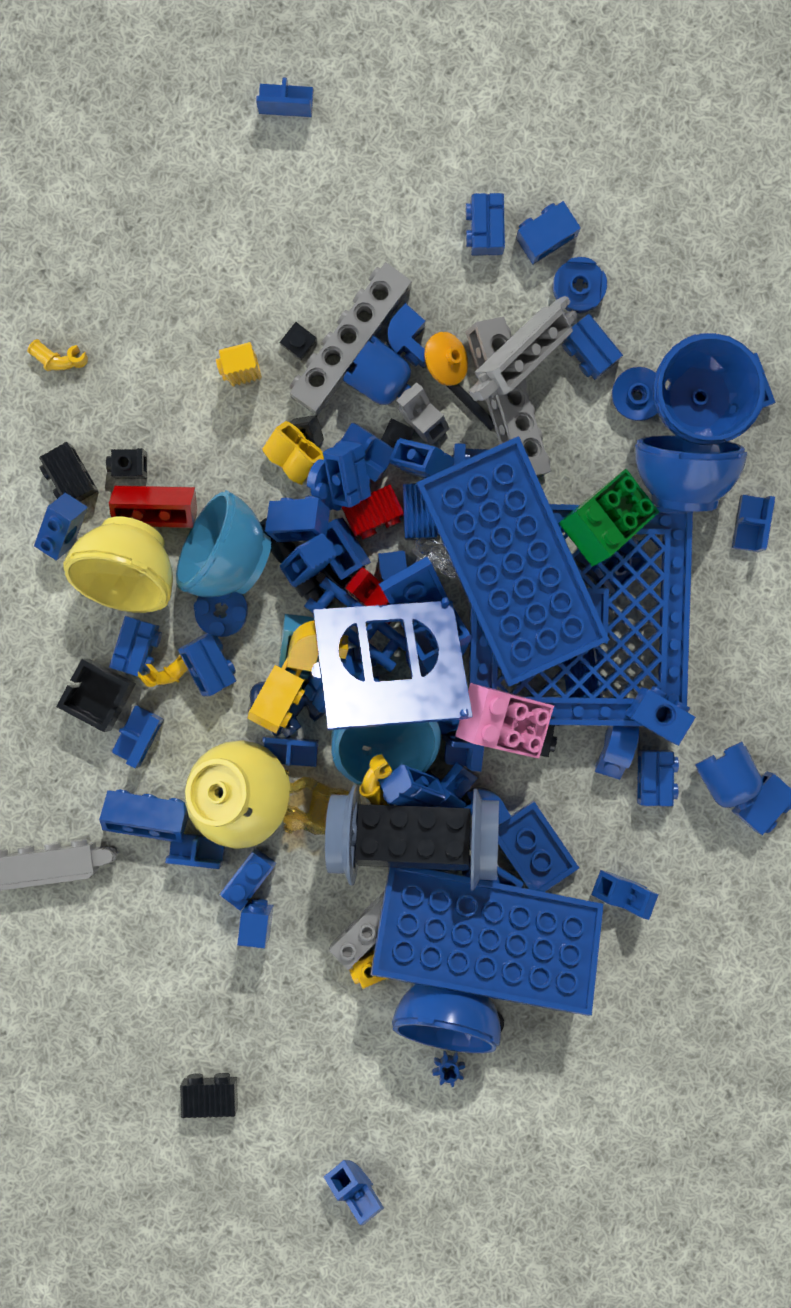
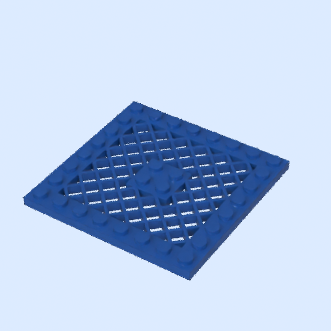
[469,504,693,726]

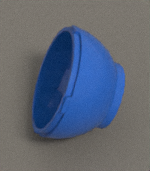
[653,333,765,445]
[635,435,747,512]
[392,984,501,1053]

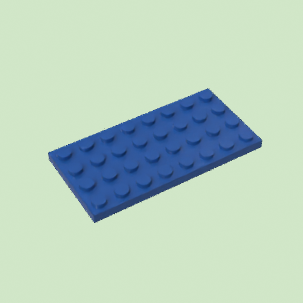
[416,436,610,687]
[371,867,604,1016]

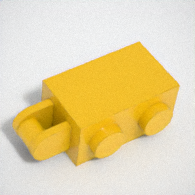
[247,659,305,733]

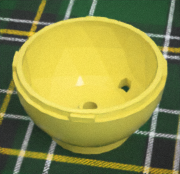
[63,517,173,613]
[185,740,291,849]

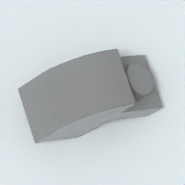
[396,382,450,445]

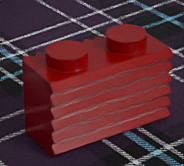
[342,484,404,540]

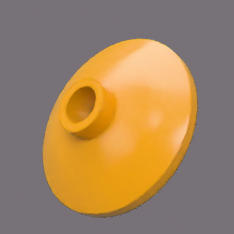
[424,332,468,386]

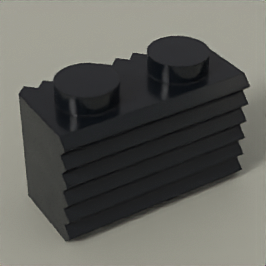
[39,442,98,502]
[180,1073,238,1119]

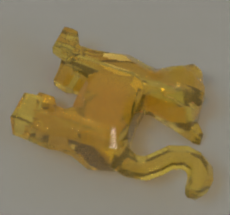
[283,770,350,835]

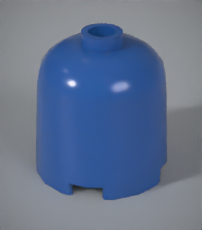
[343,335,411,405]
[695,741,763,810]

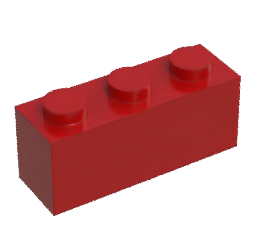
[108,486,197,528]

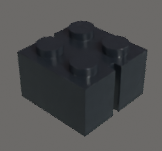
[56,659,136,732]

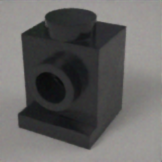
[106,448,147,479]

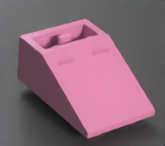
[455,683,554,759]

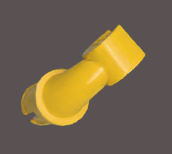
[27,339,88,371]
[138,655,188,687]
[359,754,393,805]

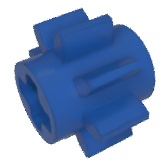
[432,1050,466,1087]

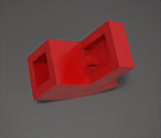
[346,567,391,624]

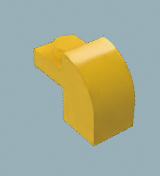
[287,621,348,671]

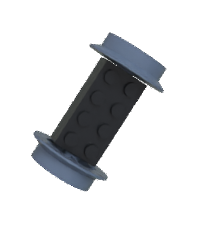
[325,784,499,891]

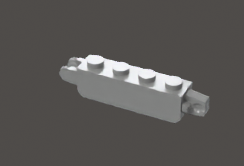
[469,296,578,401]
[0,839,118,891]

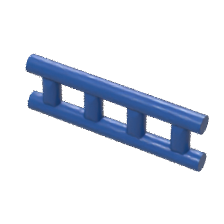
[304,577,407,672]

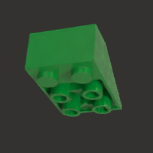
[559,469,659,567]

